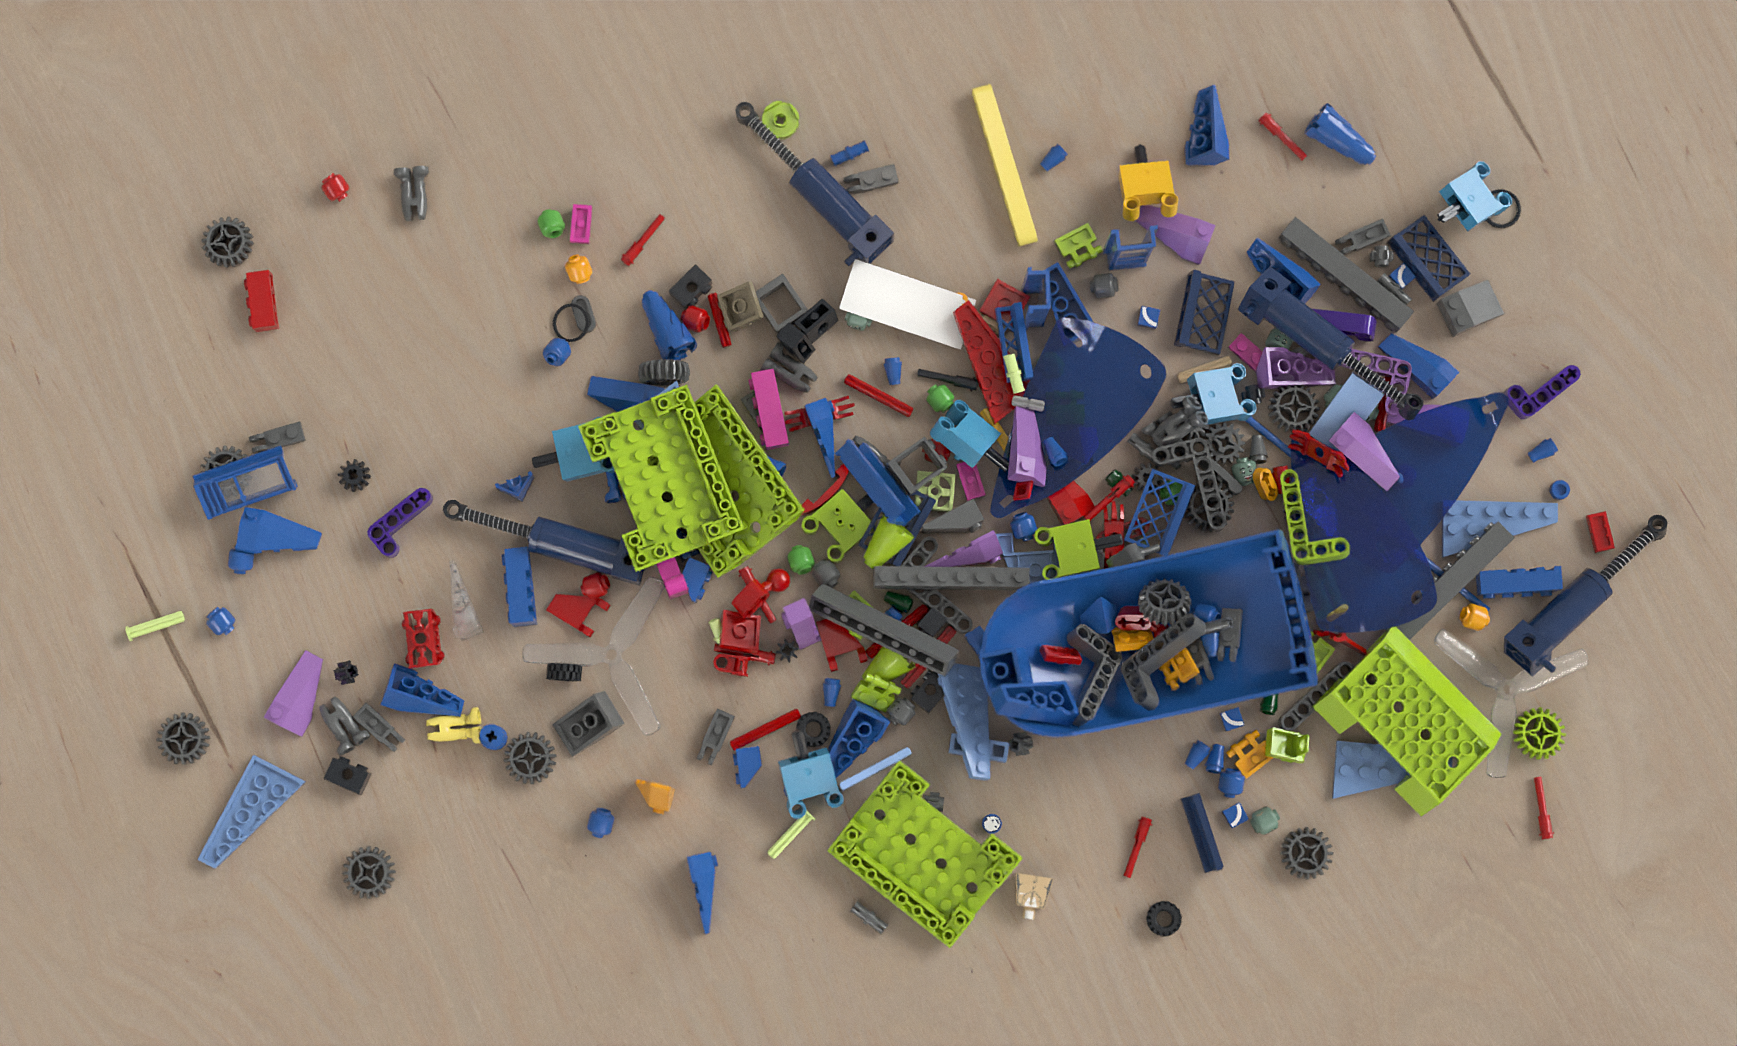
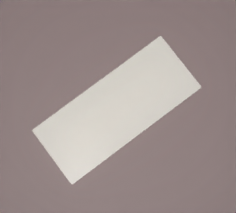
[839,259,976,349]

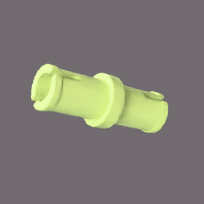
[1003,353,1025,393]

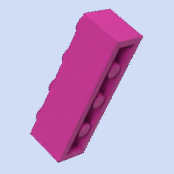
[748,369,789,450]

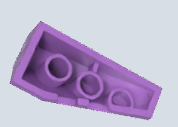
[1136,205,1216,265]
[1329,412,1400,491]

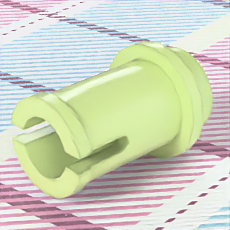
[708,618,721,644]

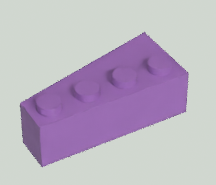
[781,598,821,650]

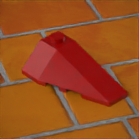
[1040,454,1095,525]

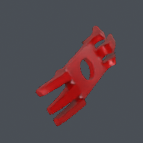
[784,395,855,432]
[1288,429,1349,478]
[1103,501,1124,569]

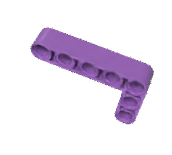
[1339,349,1412,417]

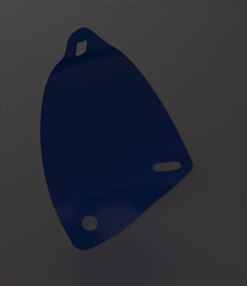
[990,318,1166,518]
[1300,392,1509,573]
[1291,431,1437,633]

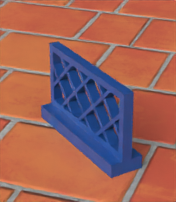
[1124,469,1196,556]

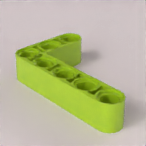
[1281,469,1350,565]

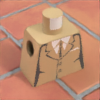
[1015,873,1053,919]

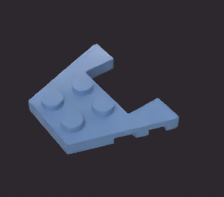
[996,533,1060,584]

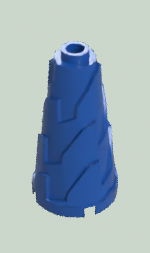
[1304,103,1376,165]
[642,290,698,361]

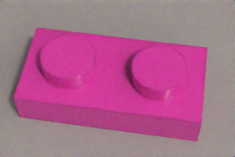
[570,204,593,244]
[1228,333,1263,373]
[956,462,986,501]

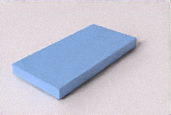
[1309,372,1384,451]
[840,747,912,791]

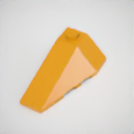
[635,779,675,814]

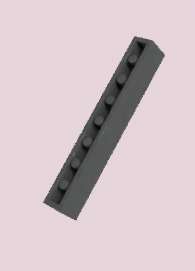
[1279,217,1414,332]
[1385,521,1515,640]
[873,566,1030,590]
[809,584,959,677]

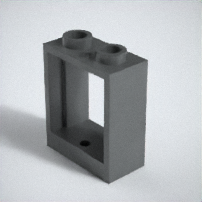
[756,274,808,335]
[886,436,947,496]

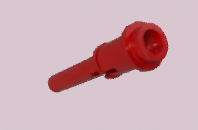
[1258,112,1307,161]
[620,214,665,266]
[1084,474,1135,521]
[738,566,776,624]
[714,644,776,666]
[1534,777,1555,840]
[1123,816,1153,878]

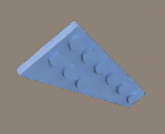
[1442,500,1558,558]
[937,663,990,781]
[1332,741,1453,799]
[197,755,306,869]

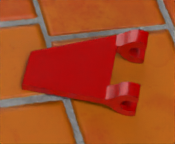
[546,594,611,638]
[816,619,868,672]
[1313,620,1368,656]

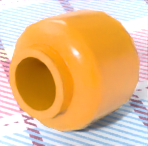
[565,254,592,284]
[1459,603,1490,631]

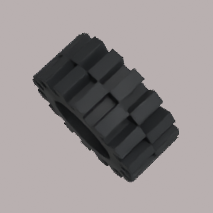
[546,663,582,682]
[796,712,831,747]
[1146,901,1182,937]

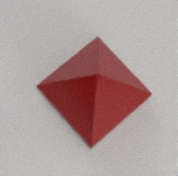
[1013,480,1033,501]

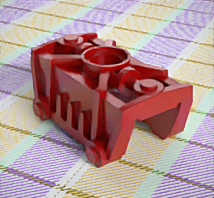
[402,608,445,669]

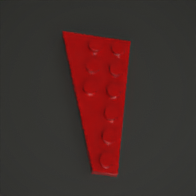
[953,300,1039,425]

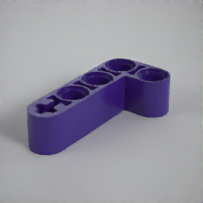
[1311,308,1377,342]
[1503,365,1581,419]
[367,488,433,558]

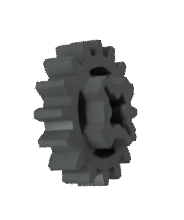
[1204,422,1245,464]

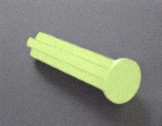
[125,611,185,641]
[767,810,815,859]

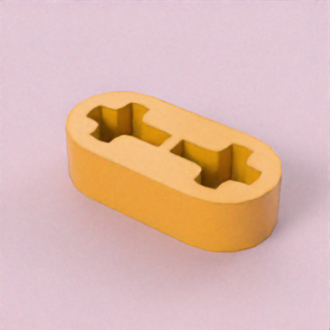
[1253,468,1278,501]

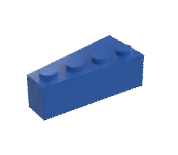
[1045,262,1097,349]
[502,546,537,627]
[1476,566,1563,599]
[990,681,1080,726]

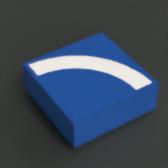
[1388,263,1416,289]
[1138,306,1160,329]
[1219,707,1245,731]
[1222,802,1249,829]

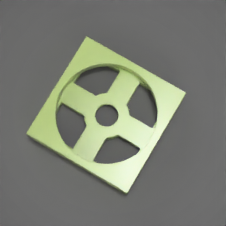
[914,471,956,512]

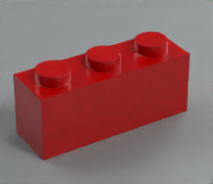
[244,270,279,332]

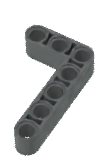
[1152,438,1226,532]
[901,537,973,634]
[1121,613,1206,711]
[1067,624,1122,727]
[1278,661,1371,731]

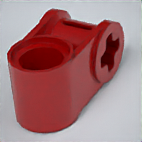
[713,654,751,677]

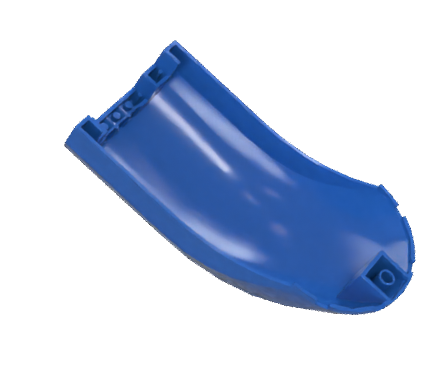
[980,530,1317,737]

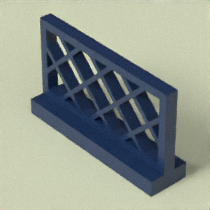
[1387,215,1470,302]
[1174,269,1235,355]
[858,491,936,566]
[1180,793,1224,873]

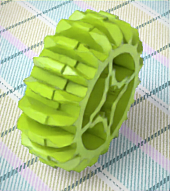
[1512,707,1566,760]

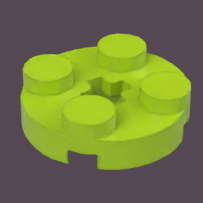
[762,101,799,139]

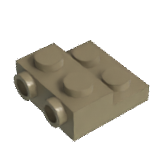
[717,281,764,331]

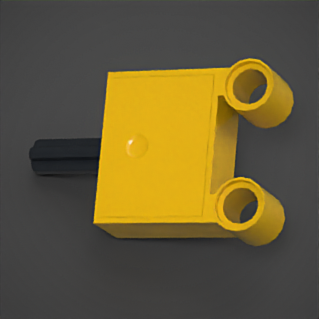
[1119,144,1178,221]

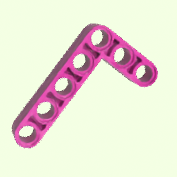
[656,557,688,600]

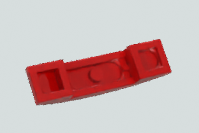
[801,463,849,516]

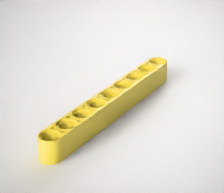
[972,84,1038,247]

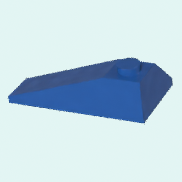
[1185,85,1229,166]
[1246,238,1321,303]
[1378,333,1459,399]
[804,398,835,478]
[236,507,322,554]
[380,663,464,716]
[828,699,890,778]
[687,852,718,934]

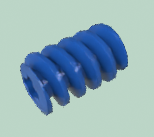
[479,724,508,750]

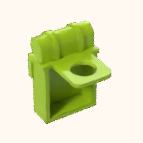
[1265,728,1309,763]

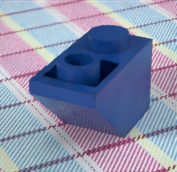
[682,557,713,603]
[733,746,762,788]

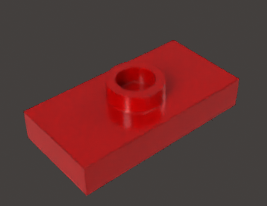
[1586,511,1615,553]
[1039,645,1082,665]

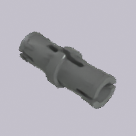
[1377,273,1412,305]
[1127,432,1164,463]
[850,901,888,935]

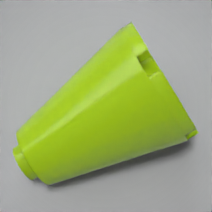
[863,514,914,569]
[862,647,915,687]

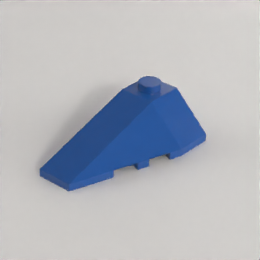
[587,376,665,412]

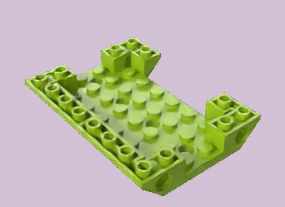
[578,384,745,571]
[647,384,804,578]
[1312,624,1501,816]
[827,760,1023,948]

